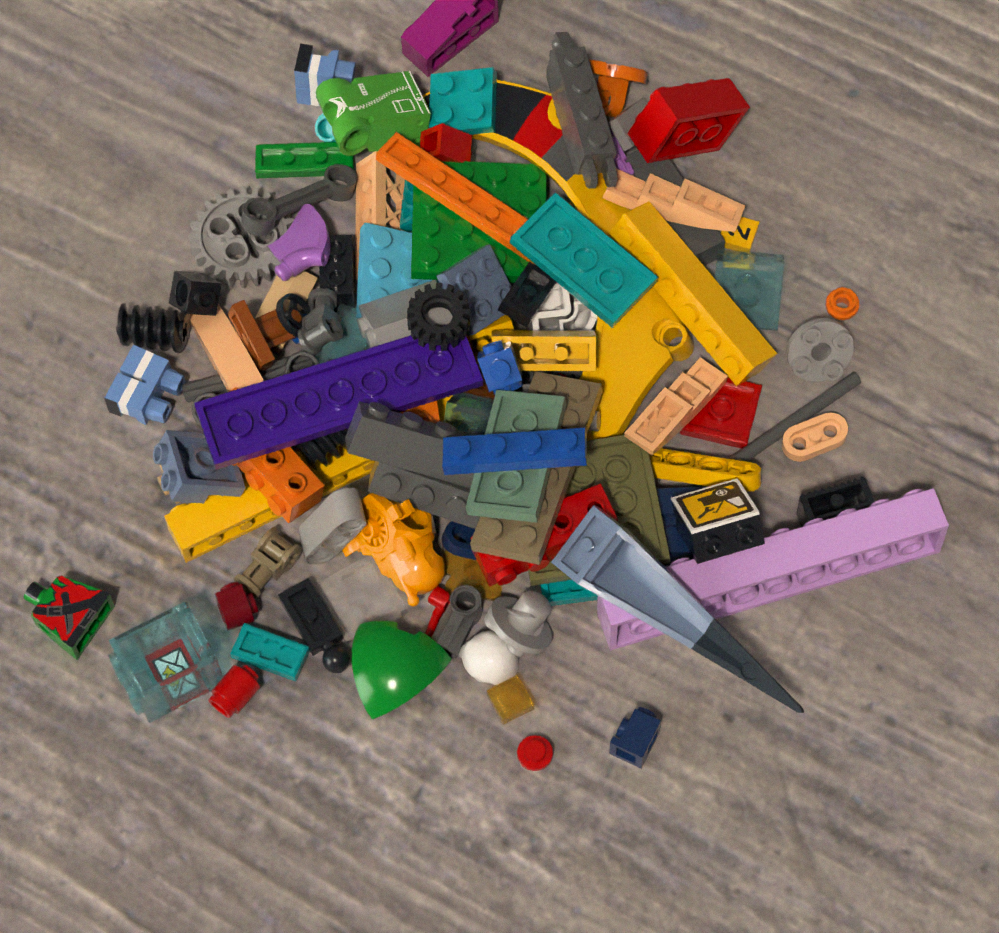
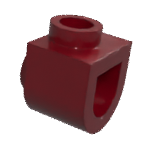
[215,582,258,631]

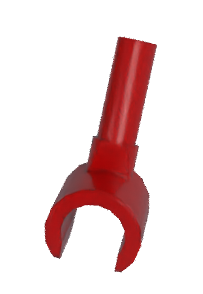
[425,586,450,638]

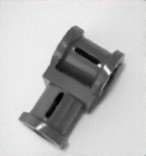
[298,288,343,355]

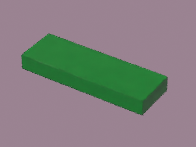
[255,142,354,179]

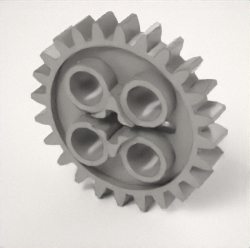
[189,186,294,288]

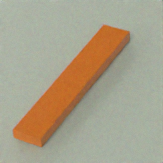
[376,132,536,265]

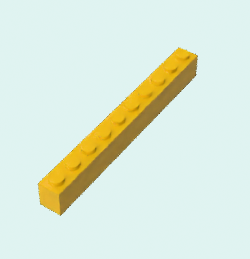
[164,395,486,563]

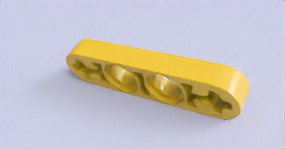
[649,448,761,492]

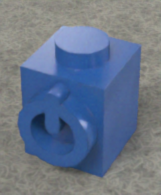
[478,340,523,395]

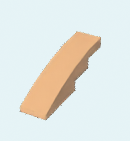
[602,168,745,232]
[190,304,264,391]
[624,357,728,455]

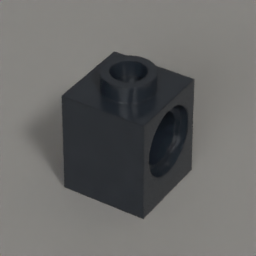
[169,271,222,316]

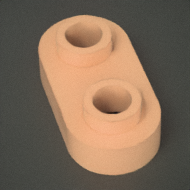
[782,413,848,462]

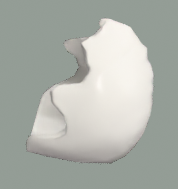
[459,631,519,686]

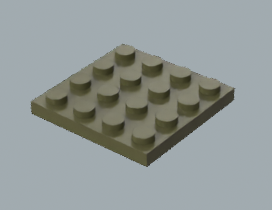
[528,435,670,586]

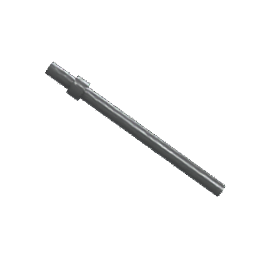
[693,372,861,487]

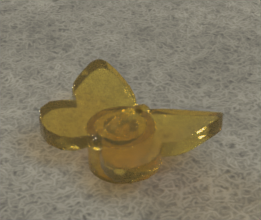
[443,550,502,601]

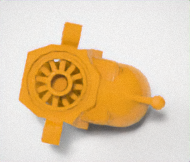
[342,493,445,607]

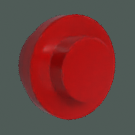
[517,735,553,771]

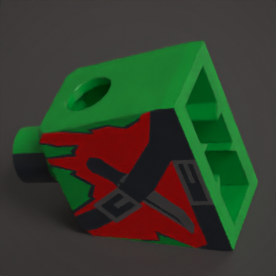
[24,576,115,660]

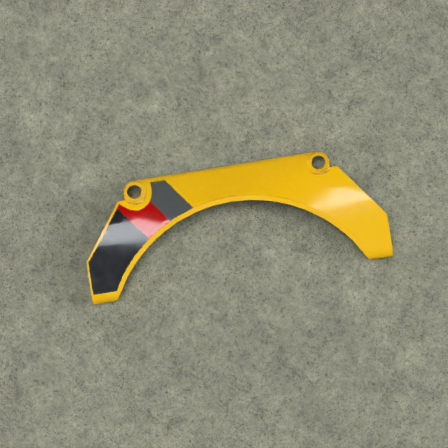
[422,80,694,441]

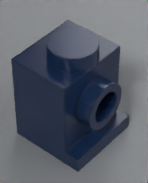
[609,707,661,769]

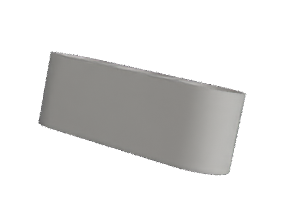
[298,488,367,564]

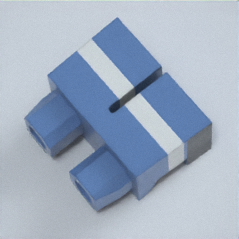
[294,43,356,106]
[104,345,186,425]

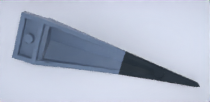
[551,505,804,713]

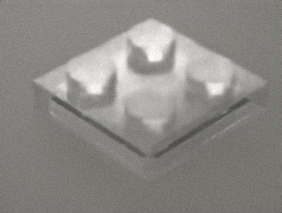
[313,556,408,647]

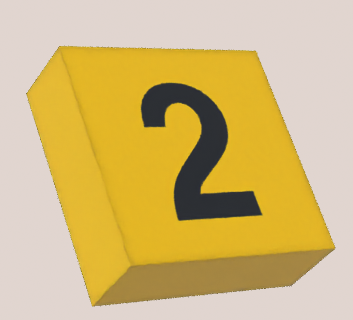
[720,217,759,255]

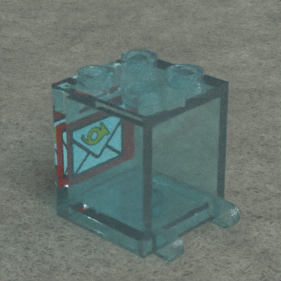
[108,601,223,723]

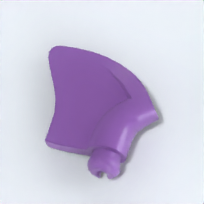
[268,204,330,281]

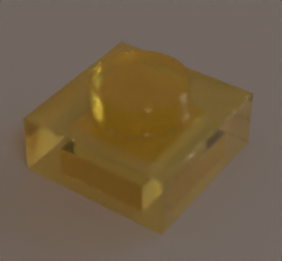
[486,675,535,725]

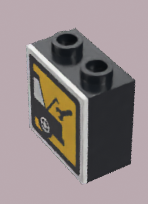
[671,478,765,564]

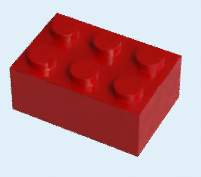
[628,78,750,163]

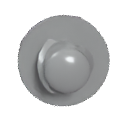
[786,318,854,382]
[484,590,552,657]

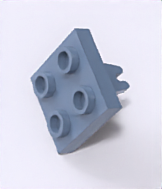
[436,244,512,336]

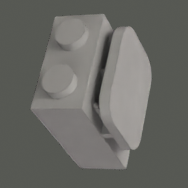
[357,280,452,348]

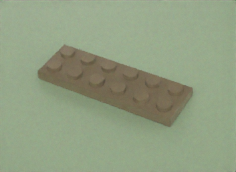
[470,371,603,565]

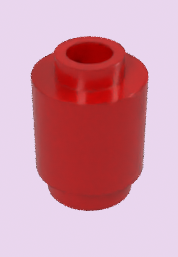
[208,664,260,718]

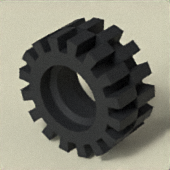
[407,283,470,351]

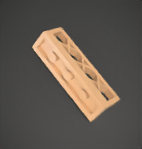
[355,151,405,280]

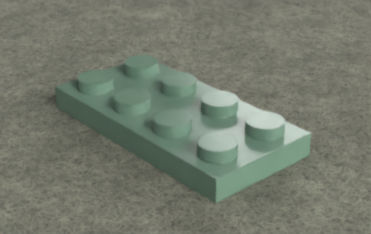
[466,390,567,523]

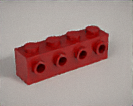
[470,483,618,587]

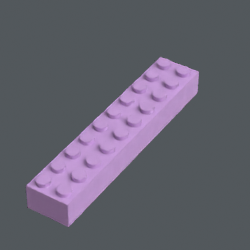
[597,488,949,651]

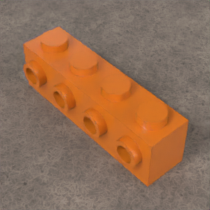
[229,387,325,524]

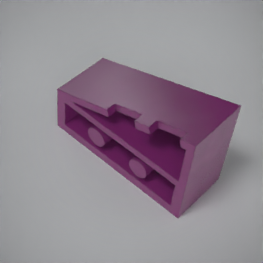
[401,0,499,77]

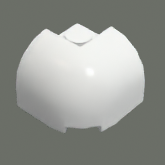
[528,282,597,331]

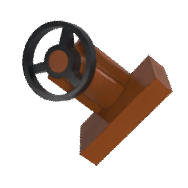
[228,293,310,372]

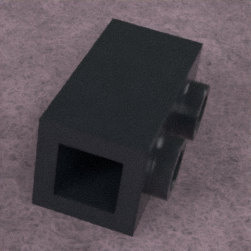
[319,235,355,313]

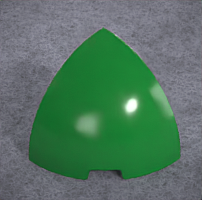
[352,621,452,720]

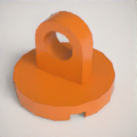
[589,59,647,117]

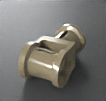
[234,527,302,599]

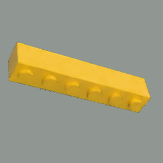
[609,201,778,387]

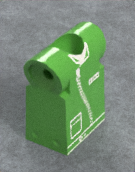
[316,71,431,156]

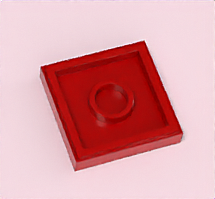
[680,377,762,449]

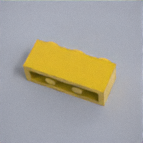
[492,330,596,371]

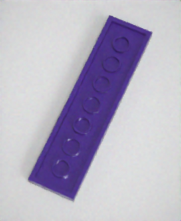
[194,324,483,470]

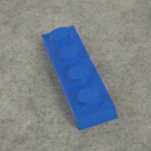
[442,428,587,475]

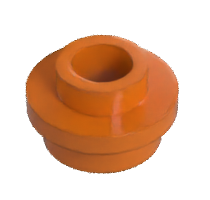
[825,287,859,320]

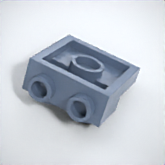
[153,430,245,504]

